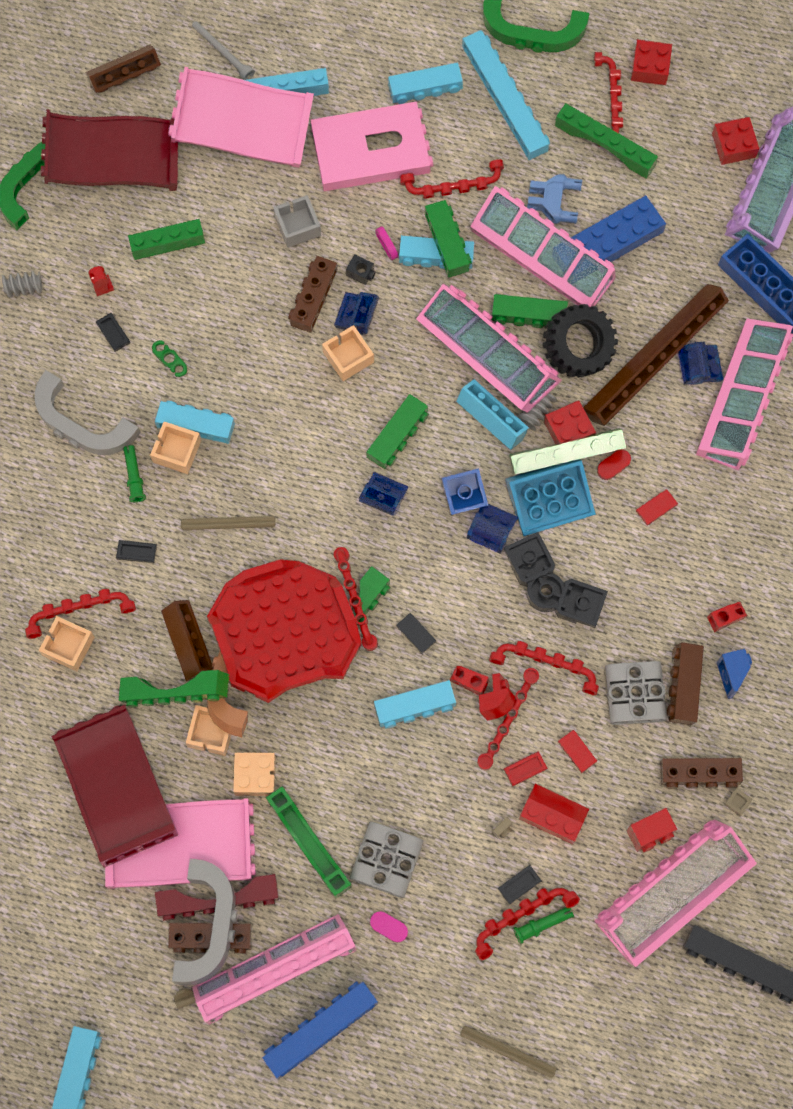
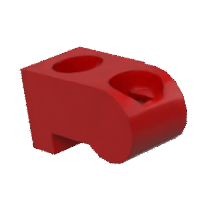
[88,266,114,296]
[707,602,748,633]
[450,666,489,695]

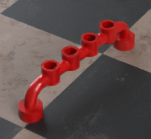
[594,52,623,147]
[400,159,504,199]
[334,547,378,651]
[25,589,136,639]
[489,641,599,695]
[477,668,539,770]
[475,888,580,960]

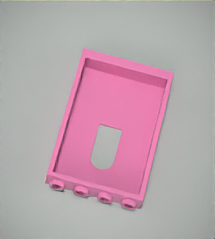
[311,102,433,191]

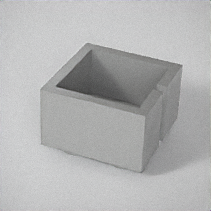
[273,195,321,248]

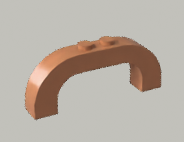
[207,652,248,738]

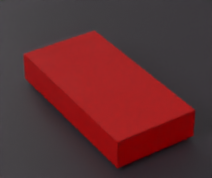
[636,489,678,526]
[558,730,597,773]
[503,751,548,787]

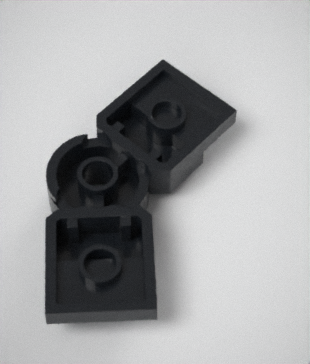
[504,532,608,628]

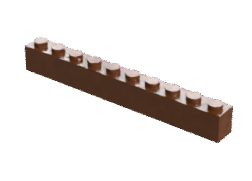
[583,284,729,426]

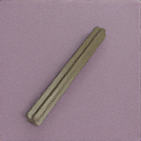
[181,516,276,530]
[460,1026,556,1078]

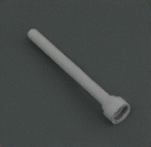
[192,21,255,80]

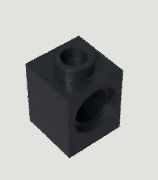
[346,254,376,285]

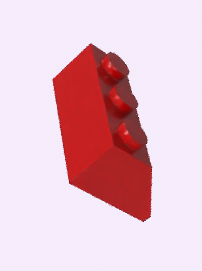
[519,783,589,845]

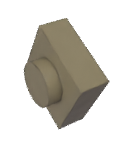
[724,788,753,816]
[492,817,513,839]

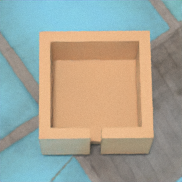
[322,325,374,381]
[150,422,201,474]
[39,616,95,671]
[186,705,231,756]
[233,752,276,796]

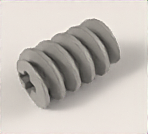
[2,271,42,298]
[518,389,557,431]

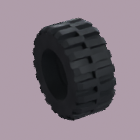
[542,304,618,378]

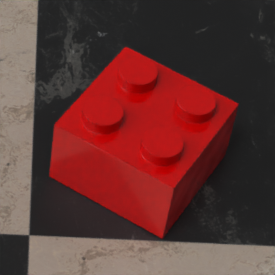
[631,39,673,86]
[712,117,759,165]
[544,400,596,445]
[626,808,678,853]

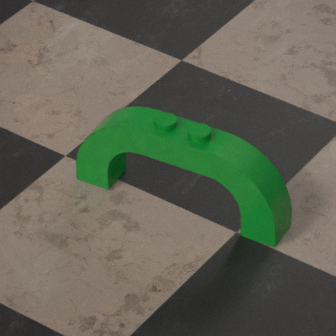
[483,0,590,53]
[0,142,45,230]

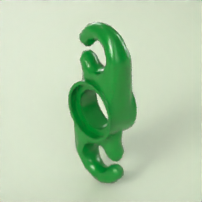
[152,340,188,377]

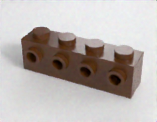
[85,44,161,93]
[288,256,338,333]
[161,600,213,682]
[667,642,704,725]
[660,758,743,789]
[168,923,252,954]

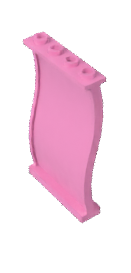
[168,67,314,168]
[105,798,256,889]

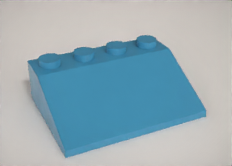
[505,459,596,536]

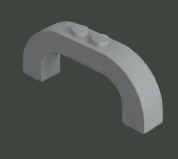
[35,370,140,455]
[172,859,238,986]

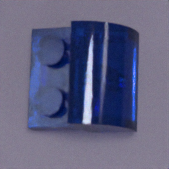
[334,292,379,335]
[678,342,724,385]
[359,472,409,517]
[466,504,518,554]

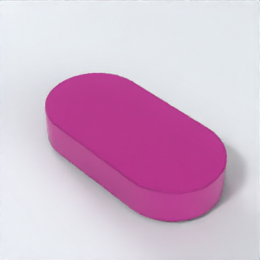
[375,226,398,260]
[370,911,408,943]

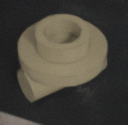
[174,988,196,1009]

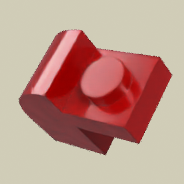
[479,673,515,721]

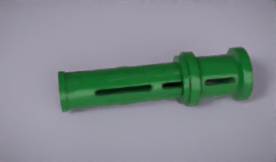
[123,445,146,503]
[513,907,574,945]

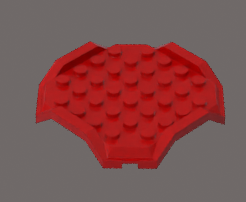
[207,559,361,703]

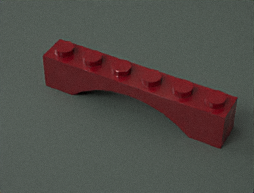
[155,874,279,921]

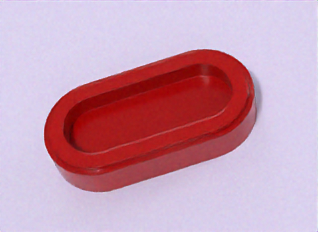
[597,449,631,480]

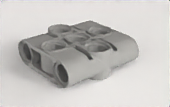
[605,661,667,725]
[349,822,424,898]

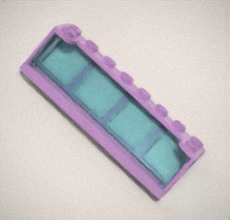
[725,107,793,253]

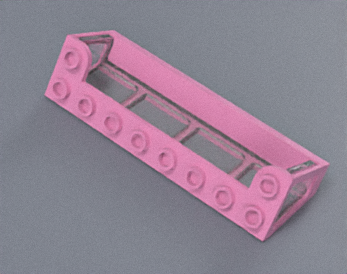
[594,820,757,967]

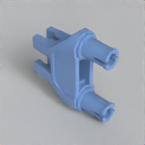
[527,174,582,224]

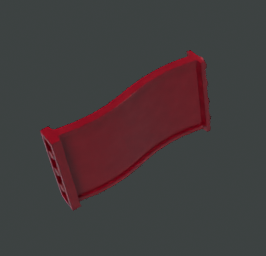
[41,109,178,191]
[51,705,178,868]

